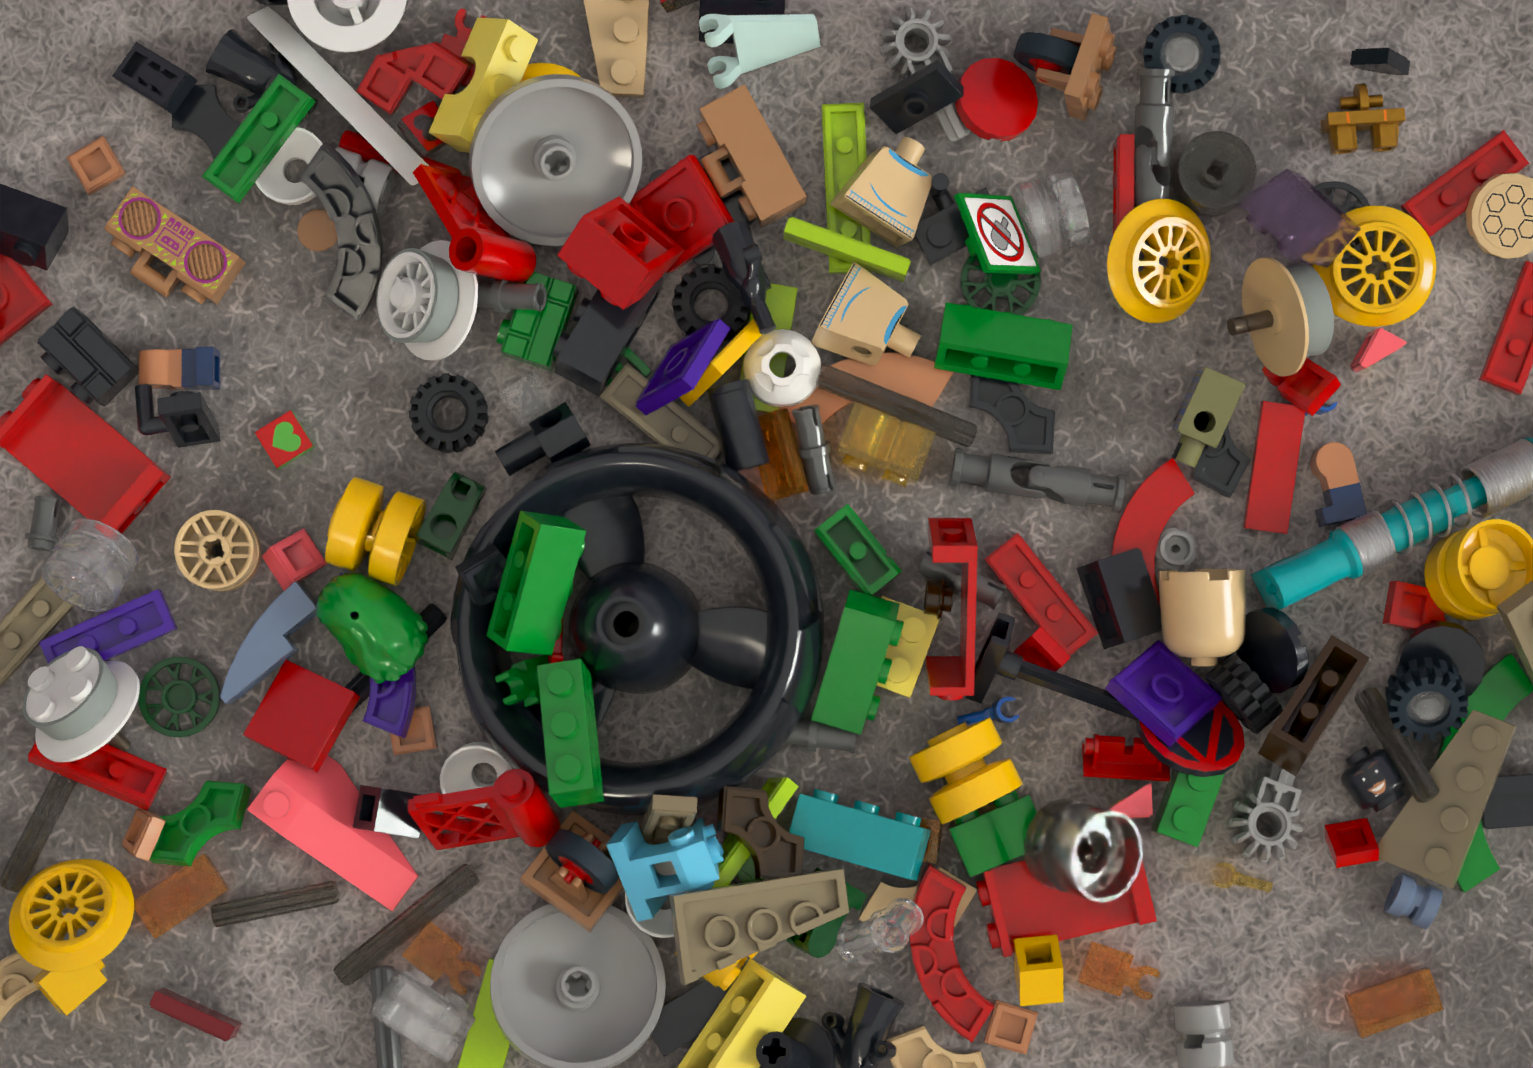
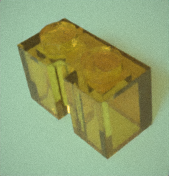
[836,402,936,488]

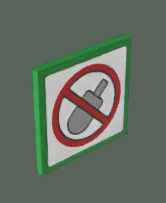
[954,193,1041,274]

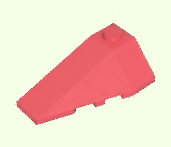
[247,755,418,911]

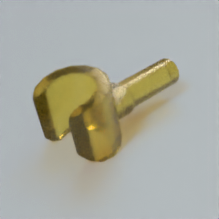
[1212,862,1273,893]

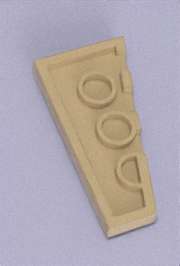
[583,0,650,98]

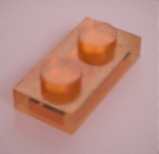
[758,408,809,502]
[134,853,230,939]
[1344,967,1444,1038]

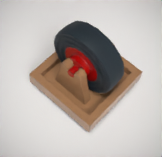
[1013,13,1117,121]
[520,810,624,933]

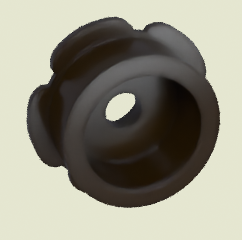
[924,577,953,620]

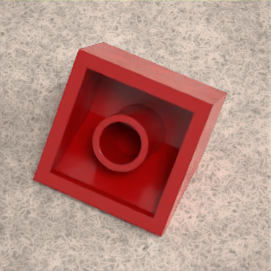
[557,196,685,310]

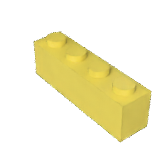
[677,958,806,1068]

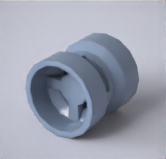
[1384,873,1443,930]

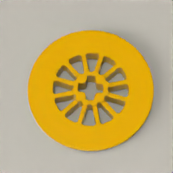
[1107,199,1211,323]
[1313,206,1436,327]
[9,859,134,972]

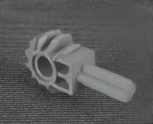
[879,7,971,142]
[1227,763,1303,863]

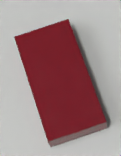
[149,987,242,1042]

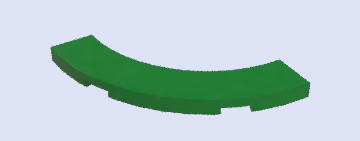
[1435,653,1533,893]

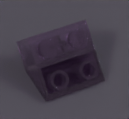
[1239,169,1361,268]

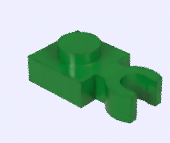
[495,655,549,707]

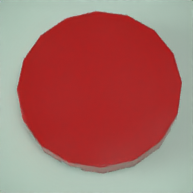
[955,58,1038,142]

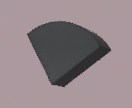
[1350,48,1410,75]

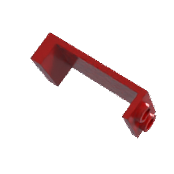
[0,374,171,542]
[925,518,978,701]
[976,835,1157,958]

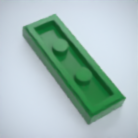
[201,74,316,204]

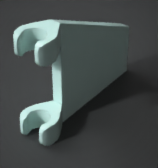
[699,14,821,89]

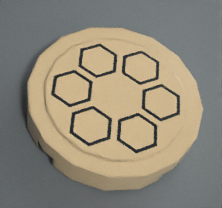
[1466,173,1533,259]

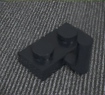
[914,173,990,266]
[135,384,221,448]

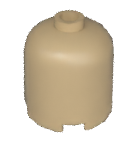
[1159,569,1246,666]

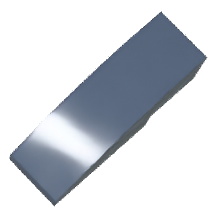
[220,581,317,704]

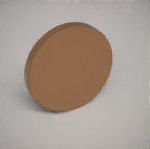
[297,209,338,251]

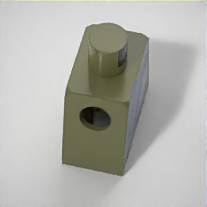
[1171,367,1246,468]

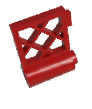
[412,164,536,283]
[408,769,560,850]

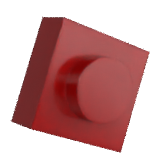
[1013,626,1071,672]
[1325,818,1379,868]

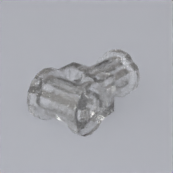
[835,898,924,963]

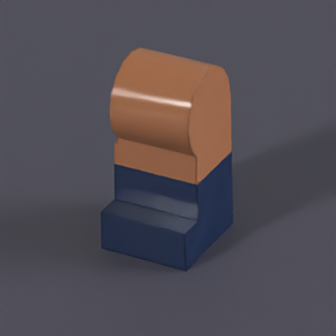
[138,346,220,390]
[1310,442,1367,527]

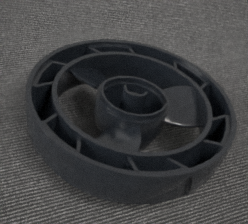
[450,443,824,815]

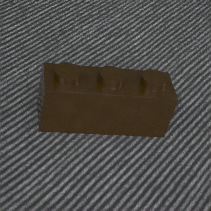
[1258,635,1370,776]

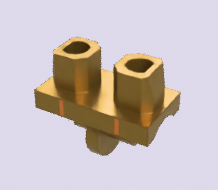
[1320,83,1406,155]

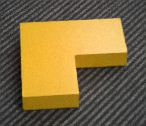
[679,318,762,407]

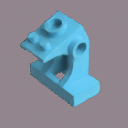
[606,817,724,921]

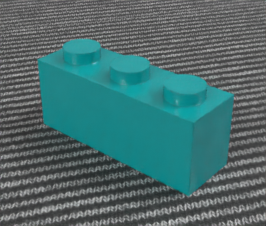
[789,788,931,880]

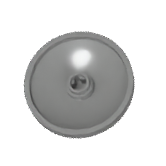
[469,74,642,246]
[490,904,666,1068]

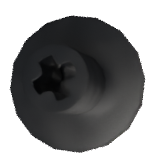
[756,1017,835,1068]

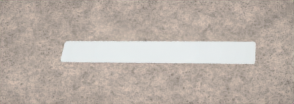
[247,6,429,186]

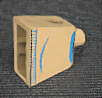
[830,137,933,248]
[811,262,921,366]

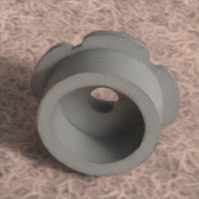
[1155,528,1196,570]

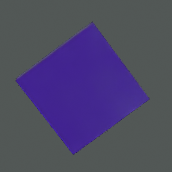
[635,318,730,415]
[1105,640,1222,748]

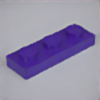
[39,589,178,664]

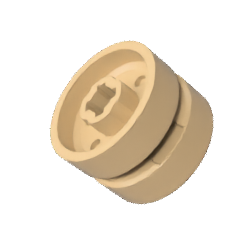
[174,510,262,592]

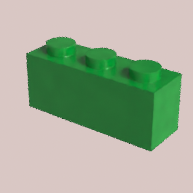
[934,302,1073,390]
[486,511,586,656]
[811,589,904,735]
[537,659,604,808]

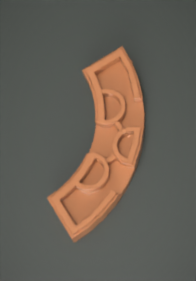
[778,353,954,425]

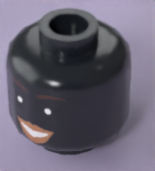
[1341,746,1407,813]

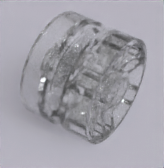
[1015,168,1091,259]
[41,519,139,612]

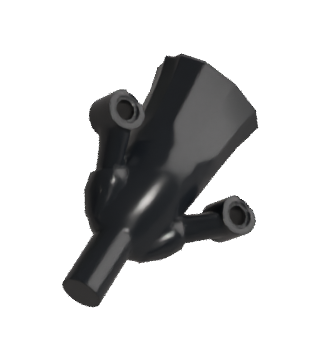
[206,29,318,115]
[712,221,776,334]
[822,982,905,1068]

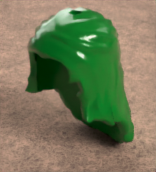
[316,572,428,684]

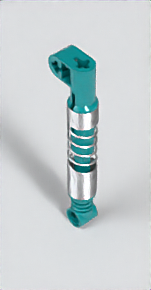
[1250,437,1533,610]

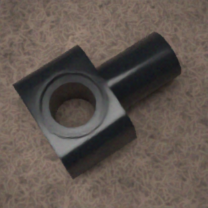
[495,401,591,476]

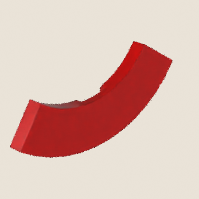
[1111,458,1195,609]
[909,863,995,1043]

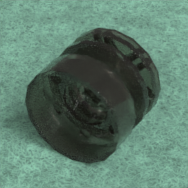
[1024,798,1143,903]

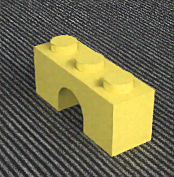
[428,18,538,153]

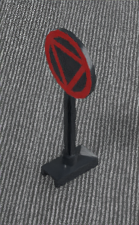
[965,612,1245,777]

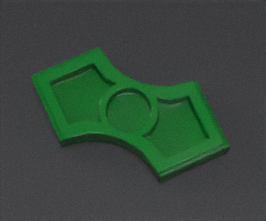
[149,780,251,867]

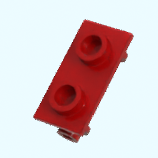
[1082,734,1170,782]

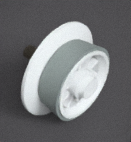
[376,240,479,361]

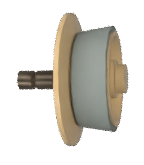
[1227,257,1334,376]

